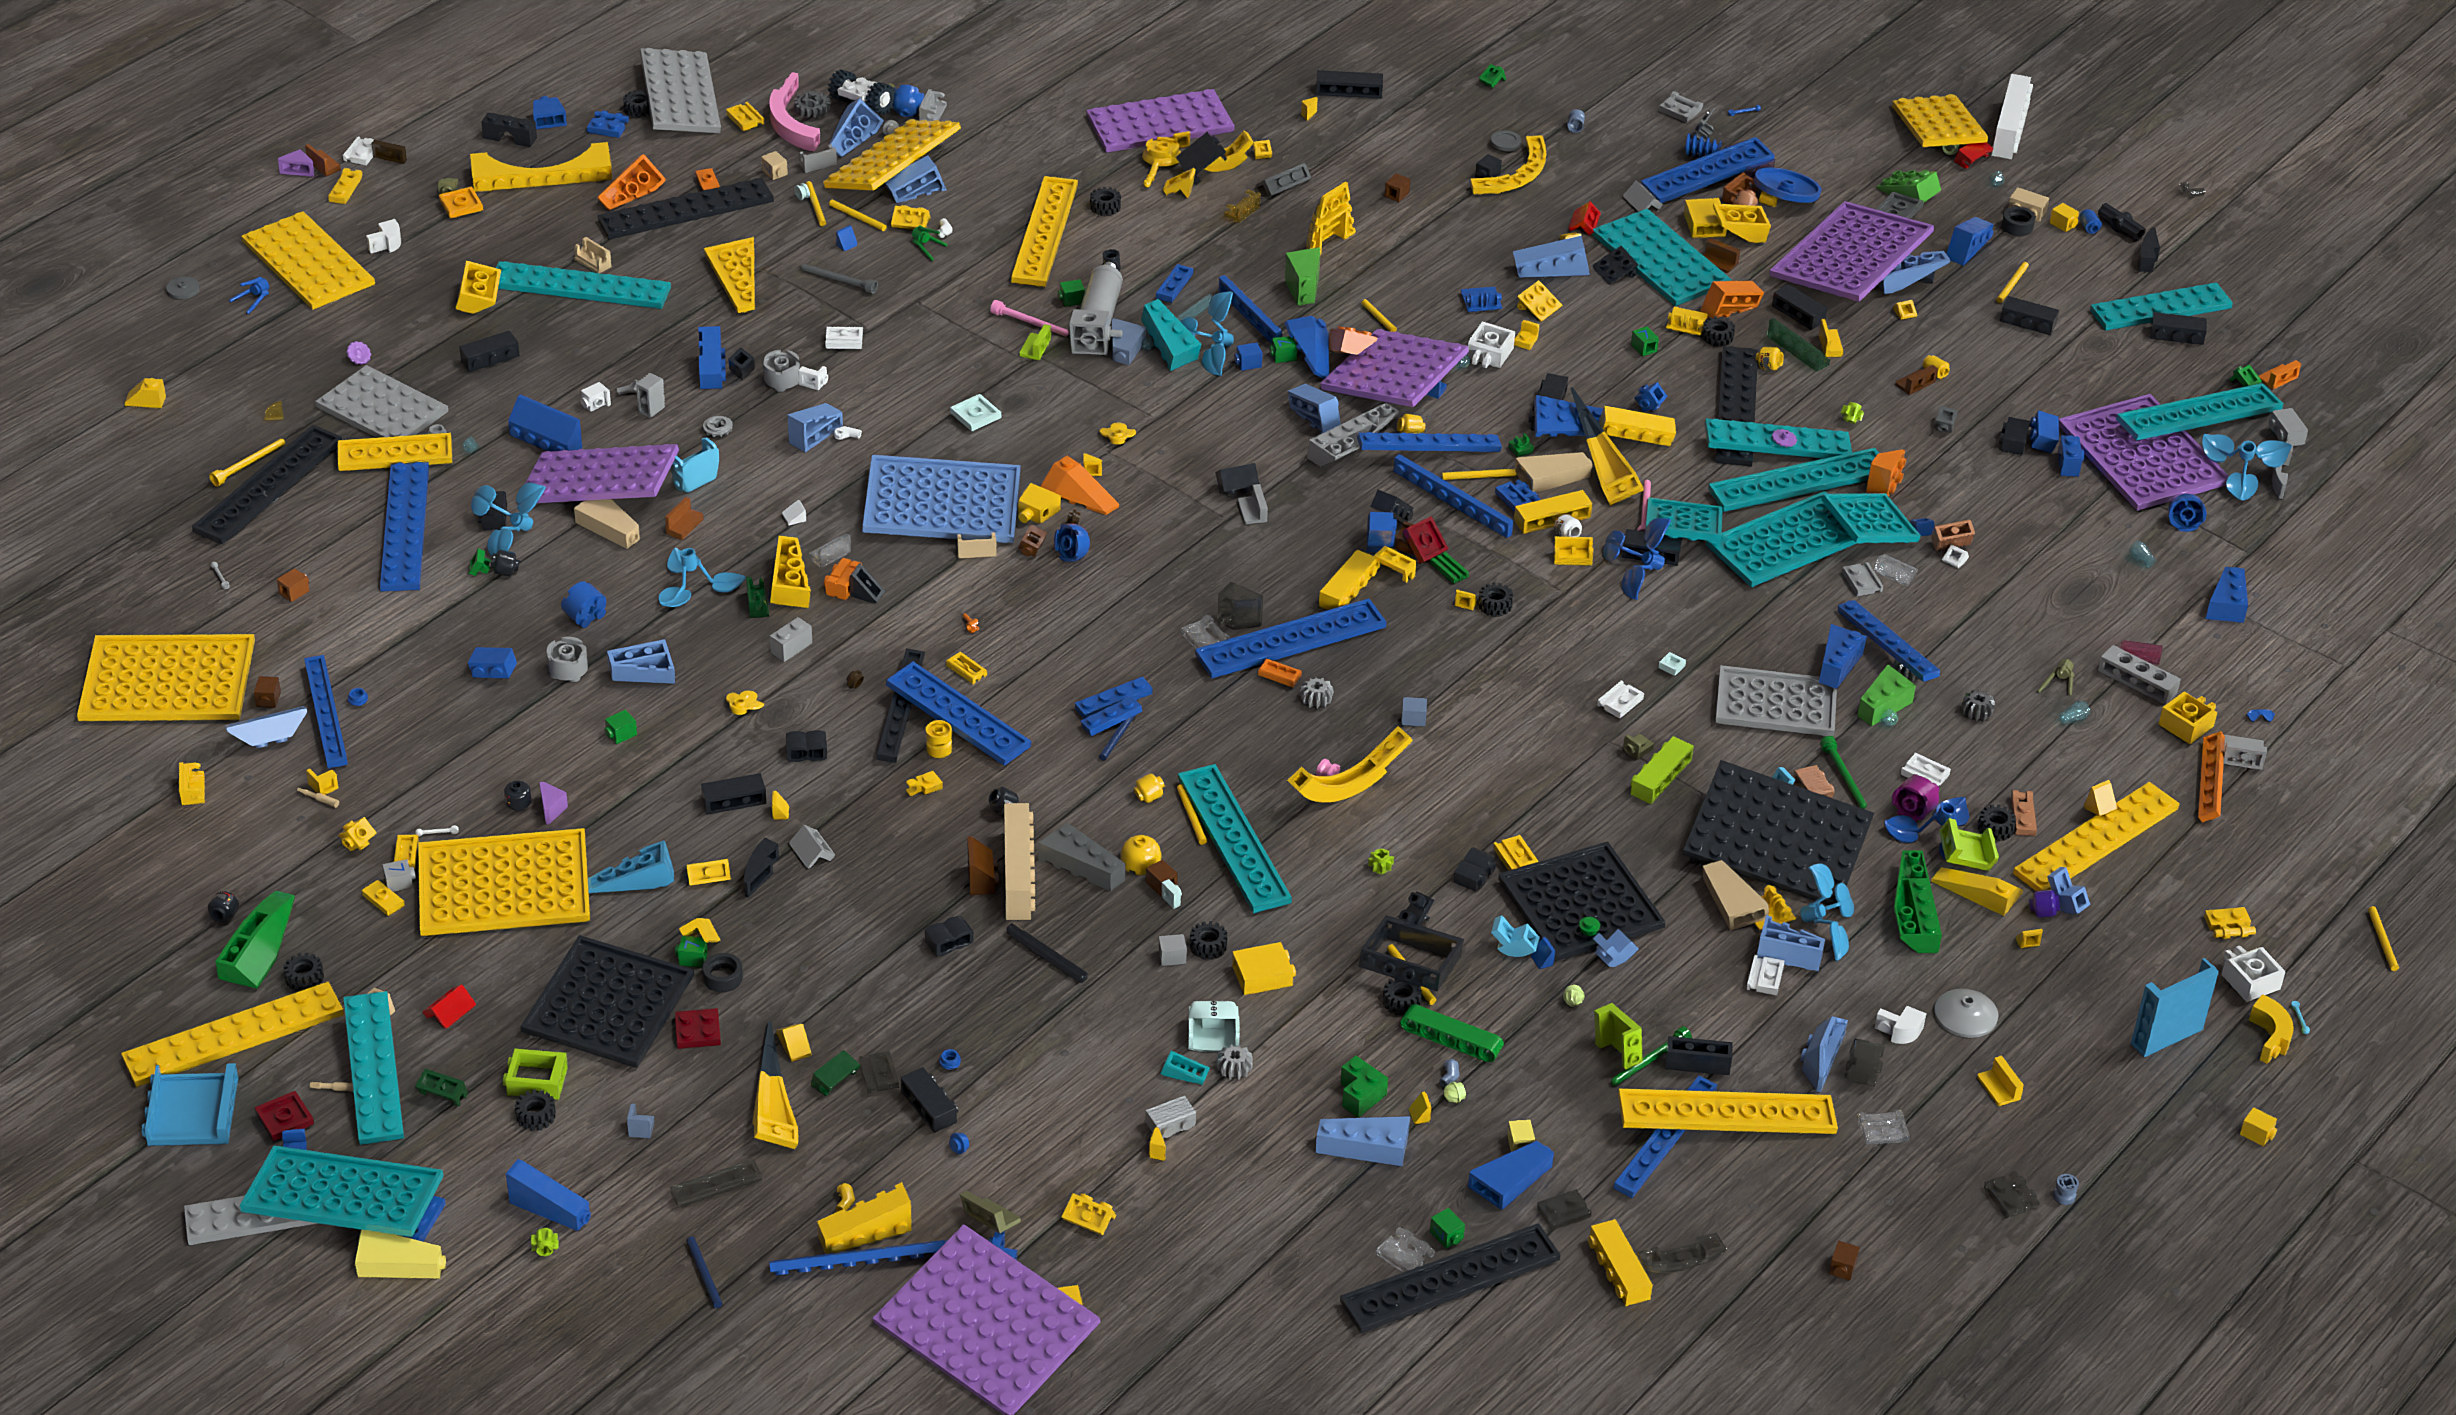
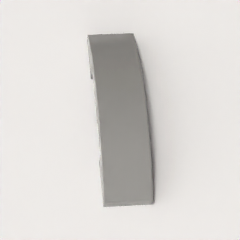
[2272,440,2294,499]

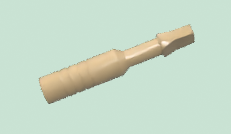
[297,788,339,808]
[310,1082,354,1092]

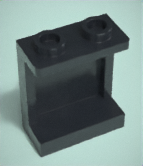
[1176,132,1227,185]

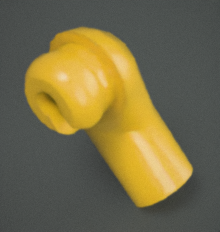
[836,1183,855,1212]

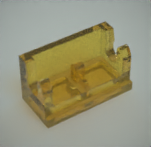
[1224,190,1261,223]

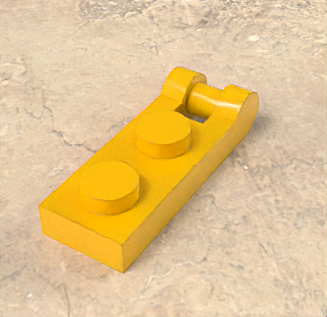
[328,168,362,204]

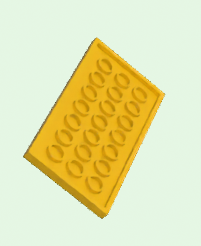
[823,119,961,190]
[241,211,375,310]

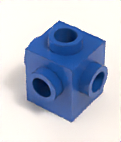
[1634,382,1668,412]

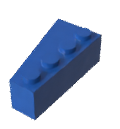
[1366,512,1397,552]
[1819,624,1867,689]

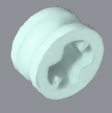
[794,183,810,200]

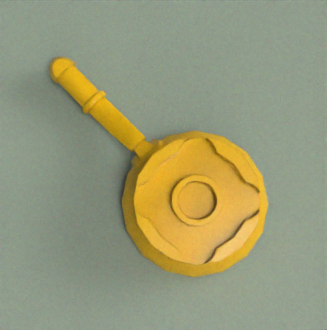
[1142,137,1181,188]

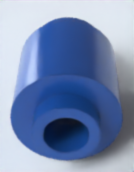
[2079,209,2102,234]

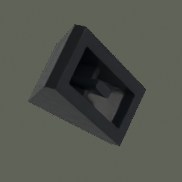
[849,563,885,604]

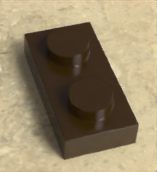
[371,140,407,164]

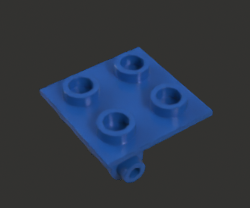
[1461,287,1502,312]

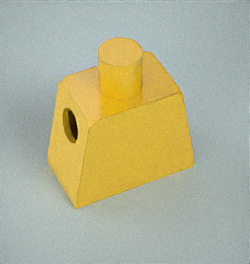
[1018,483,1061,524]

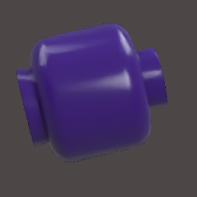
[2029,890,2060,918]

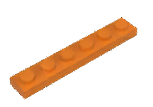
[2198,731,2225,823]

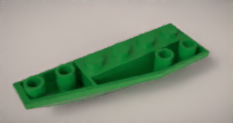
[1894,850,1942,953]
[215,890,295,989]

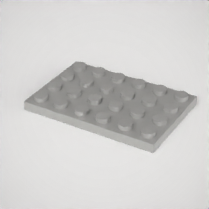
[315,365,448,438]
[1715,665,1837,737]

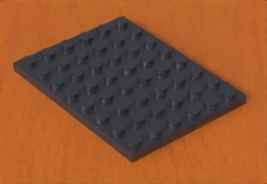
[1683,760,1874,909]

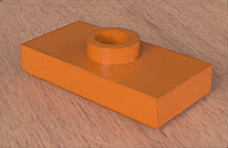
[695,168,720,191]
[1258,659,1302,687]

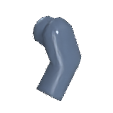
[1439,1059,1459,1088]

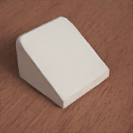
[782,500,806,526]
[1942,545,1969,569]

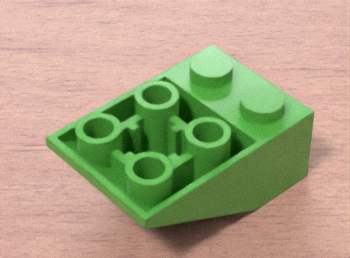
[1876,170,1941,203]

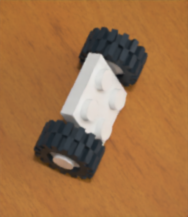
[828,69,896,115]

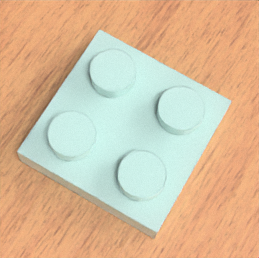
[950,394,1001,431]

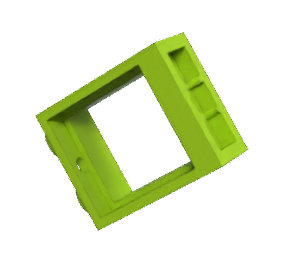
[503,1049,568,1100]

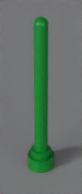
[1820,736,1867,809]
[1611,1026,1692,1086]

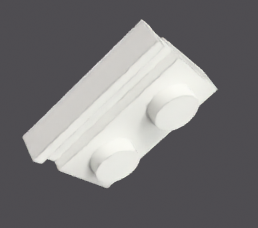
[343,137,373,165]
[826,327,863,349]
[1597,680,1644,718]
[1901,753,1951,786]
[1747,955,1785,995]

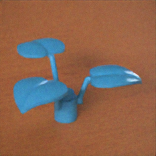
[1180,292,1234,376]
[2202,434,2292,501]
[471,483,546,556]
[659,548,745,607]
[1800,864,1854,961]

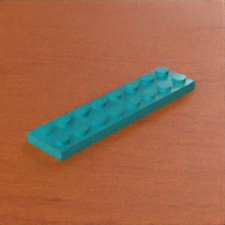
[2090,282,2233,331]
[1704,418,1852,458]
[344,991,404,1145]

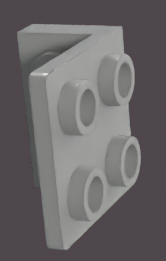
[2223,735,2267,770]

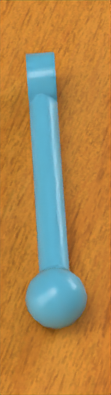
[2291,1001,2310,1034]

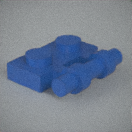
[587,110,629,138]
[1495,480,1541,512]

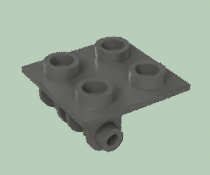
[1690,107,1716,142]

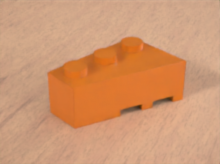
[1700,281,1764,319]

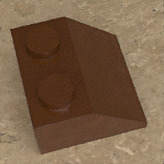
[967,836,999,895]

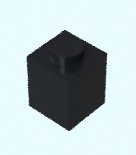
[1475,154,1502,178]
[728,347,755,380]

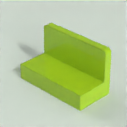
[1019,324,1051,360]

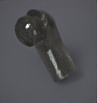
[2179,182,2205,197]

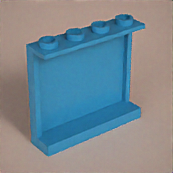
[2131,958,2219,1057]
[142,1063,238,1146]

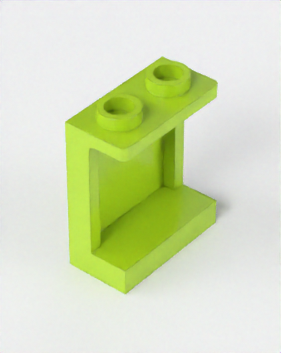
[1939,818,1999,871]
[1594,1003,1642,1069]

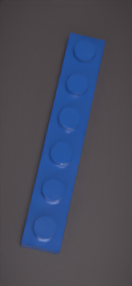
[1218,275,1282,344]

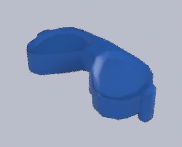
[2246,709,2275,722]

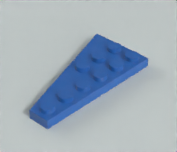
[1534,395,1603,437]

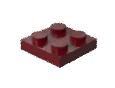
[1402,516,1449,564]
[675,1008,721,1049]
[254,1091,314,1141]

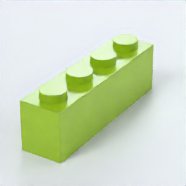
[1630,736,1694,804]

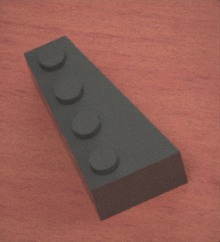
[1038,823,1125,891]

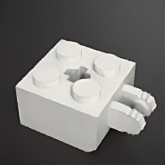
[1467,322,1515,368]
[2221,946,2285,1002]

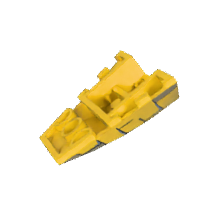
[1306,182,1356,255]

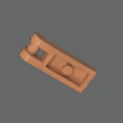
[2011,790,2037,836]

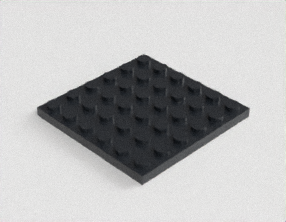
[1498,841,1666,962]
[520,935,694,1068]

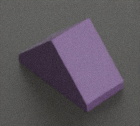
[278,149,314,177]
[539,782,568,824]

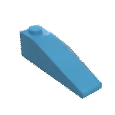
[588,840,674,893]

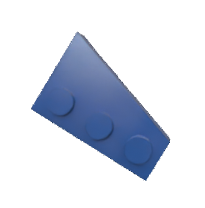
[2205,567,2248,623]

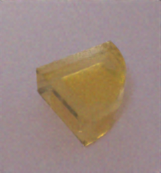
[265,401,284,420]

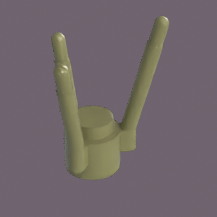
[2037,659,2074,695]

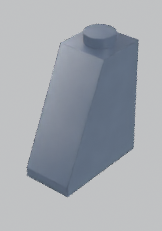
[1112,318,1146,365]

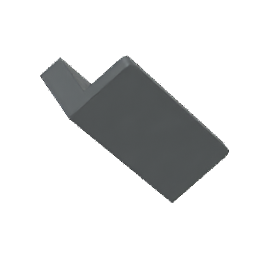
[1256,163,1312,197]

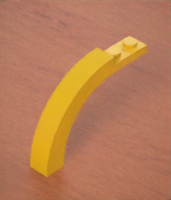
[1287,726,1413,803]

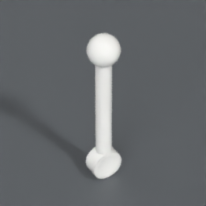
[415,826,459,837]

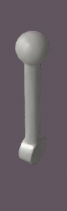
[210,562,230,589]

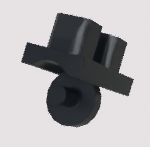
[1398,891,1435,926]

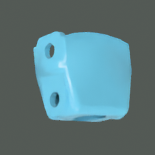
[670,437,719,492]

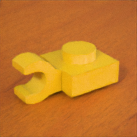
[906,771,943,796]

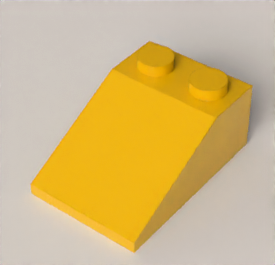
[1712,204,1771,243]

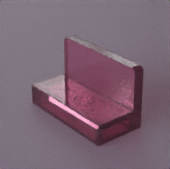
[2121,640,2163,665]

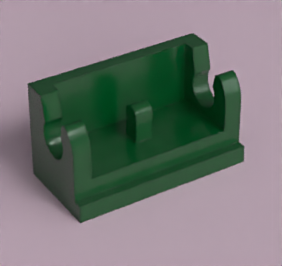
[746,577,769,618]
[811,1050,860,1096]
[415,1069,468,1106]

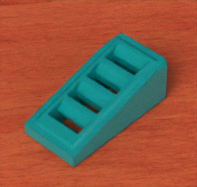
[1161,1051,1210,1085]

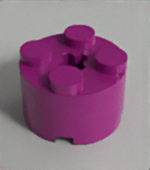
[1892,774,1939,822]

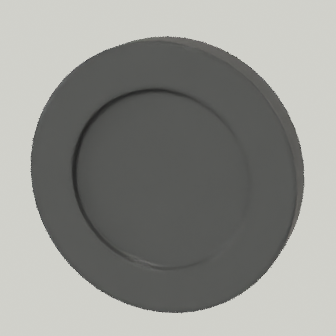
[1491,130,1521,151]
[166,277,200,299]

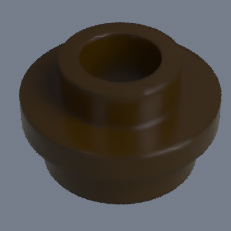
[1066,509,1081,524]
[846,670,864,689]

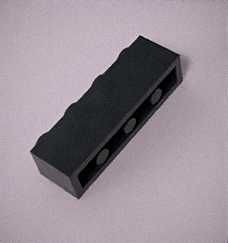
[1316,70,1383,99]
[1528,373,1569,431]

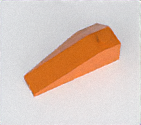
[597,154,666,211]
[1040,456,1119,515]

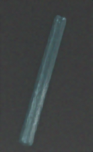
[1142,294,1213,351]

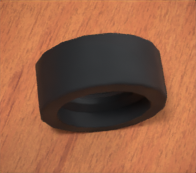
[2002,206,2036,236]
[702,953,743,992]

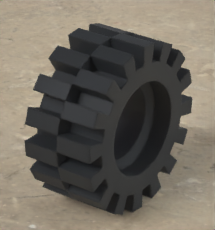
[623,90,650,118]
[1090,187,1121,216]
[1702,316,1735,347]
[1478,582,1513,617]
[1977,804,2016,841]
[1190,921,1228,960]
[283,953,324,992]
[1383,978,1422,1016]
[515,1090,556,1131]

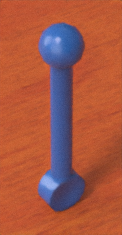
[1728,105,1761,116]

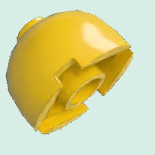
[1120,835,1161,875]

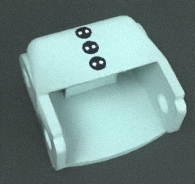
[1188,1001,1240,1053]

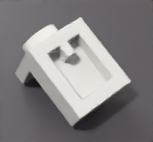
[799,366,828,391]

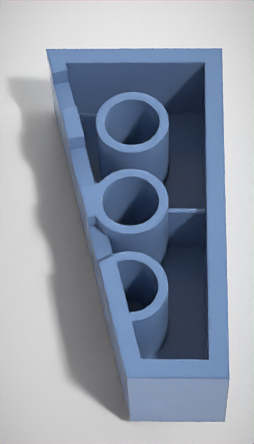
[1513,236,1590,278]

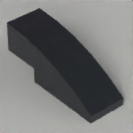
[2138,227,2160,272]
[744,838,779,898]

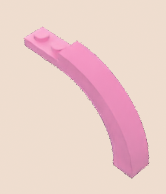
[770,72,820,152]

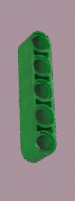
[1400,1004,1504,1062]

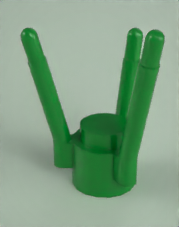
[912,225,947,261]

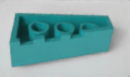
[1141,299,1201,371]

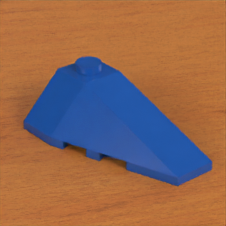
[1285,316,1329,379]

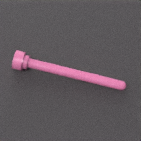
[990,300,1069,336]
[1637,480,1651,532]

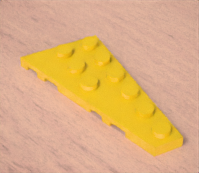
[704,237,755,313]

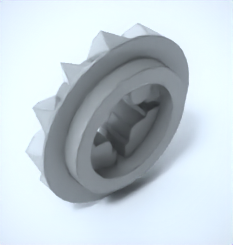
[703,416,733,438]

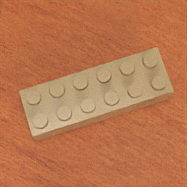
[1004,803,1035,920]

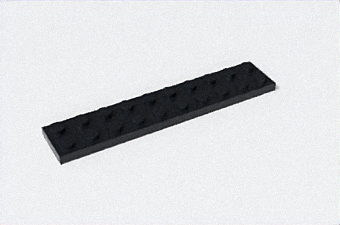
[597,178,774,240]
[1715,346,1758,466]
[192,425,343,545]
[1340,1223,1561,1333]

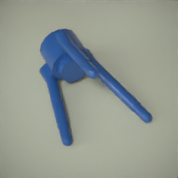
[229,276,269,314]

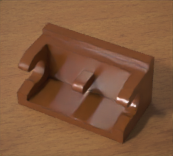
[1722,172,1757,205]

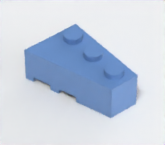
[885,155,946,203]
[1288,384,1341,434]
[788,403,843,452]
[607,639,675,684]
[1757,915,1825,971]

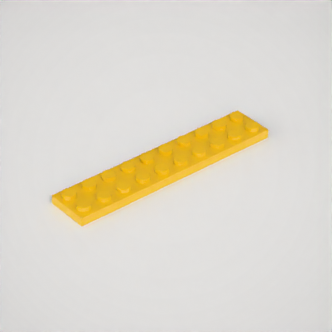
[1011,176,1078,287]
[2013,782,2180,891]
[121,981,344,1087]
[1618,1089,1838,1134]

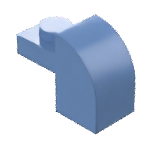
[2047,867,2090,914]
[1593,929,1638,967]

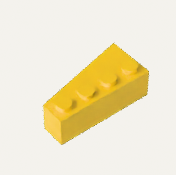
[817,1182,912,1254]

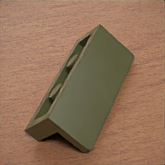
[960,1190,1021,1233]

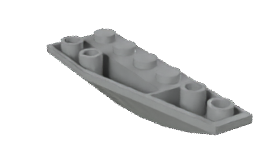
[1307,403,1399,466]

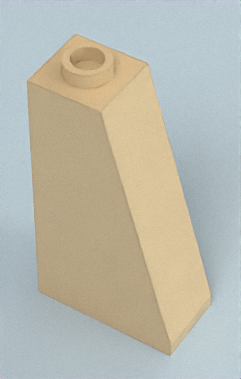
[1515,452,1593,493]
[574,499,640,549]
[1703,860,1769,931]

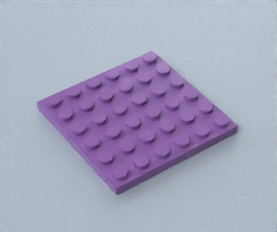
[1320,329,1469,407]

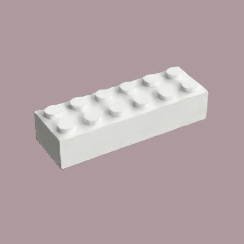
[1992,74,2033,159]

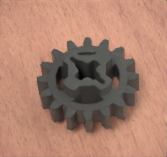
[794,90,830,118]

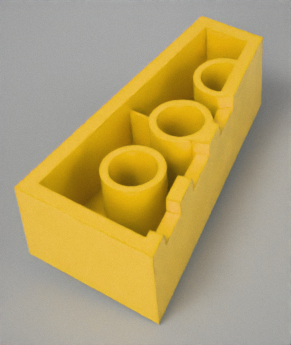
[770,536,811,608]

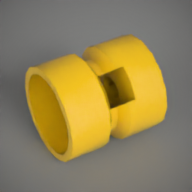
[926,720,952,758]

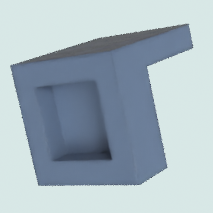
[1402,697,1427,726]
[627,1104,654,1138]

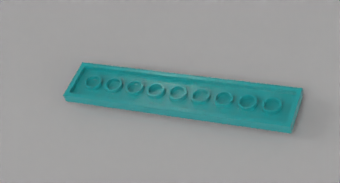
[496,261,671,309]
[2116,383,2284,441]
[1708,448,1879,512]
[1178,764,1292,913]

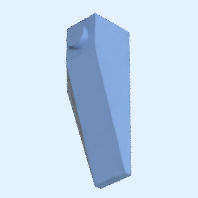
[829,98,884,158]
[1878,251,1950,294]

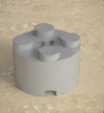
[763,350,800,392]
[547,637,588,682]

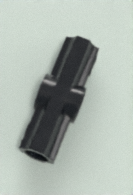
[2097,203,2146,241]

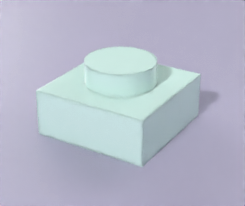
[1659,652,1686,676]
[1162,879,1182,909]

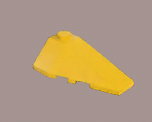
[1931,867,2023,916]

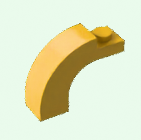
[1205,131,1254,172]
[2249,994,2293,1064]

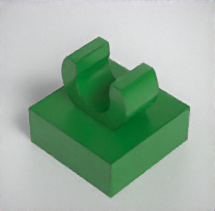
[1508,434,1534,458]
[469,548,491,576]

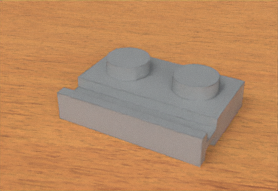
[1842,562,1883,596]

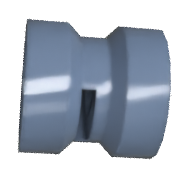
[1567,109,1585,133]
[2053,1174,2079,1205]

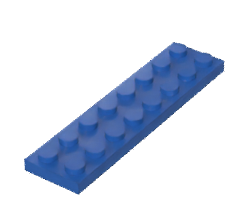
[1641,137,1774,203]
[886,661,1031,766]

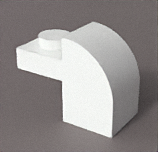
[366,219,401,253]
[1875,1006,1926,1044]

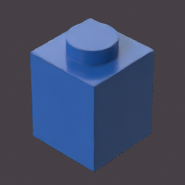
[1234,343,1263,371]

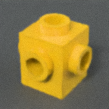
[338,817,376,852]

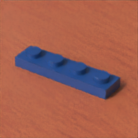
[1075,677,1153,719]

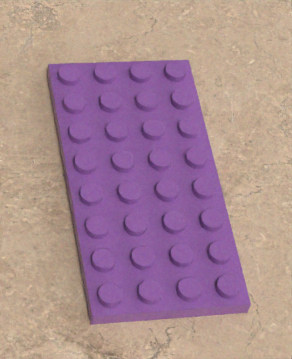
[1087,89,1235,153]
[525,444,679,503]

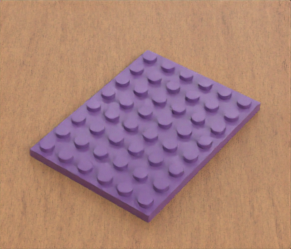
[1769,201,1934,301]
[2058,394,2229,511]
[873,1224,1100,1415]

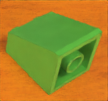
[1285,247,1321,306]

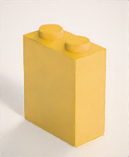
[1684,198,1727,238]
[1232,942,1296,995]

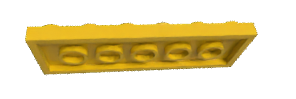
[338,433,452,471]

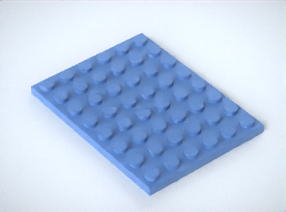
[863,455,1021,543]

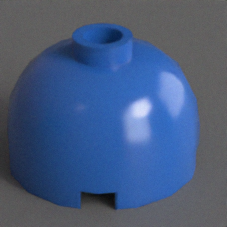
[892,85,924,117]
[2168,493,2207,532]
[1054,524,1090,562]

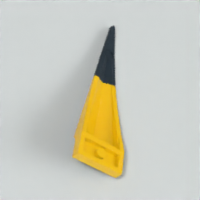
[1571,387,1644,506]
[752,1021,798,1149]

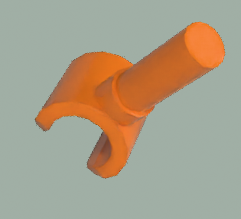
[963,613,979,633]

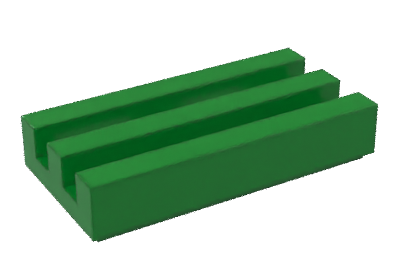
[1430,552,1469,584]

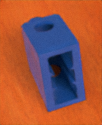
[533,96,567,130]

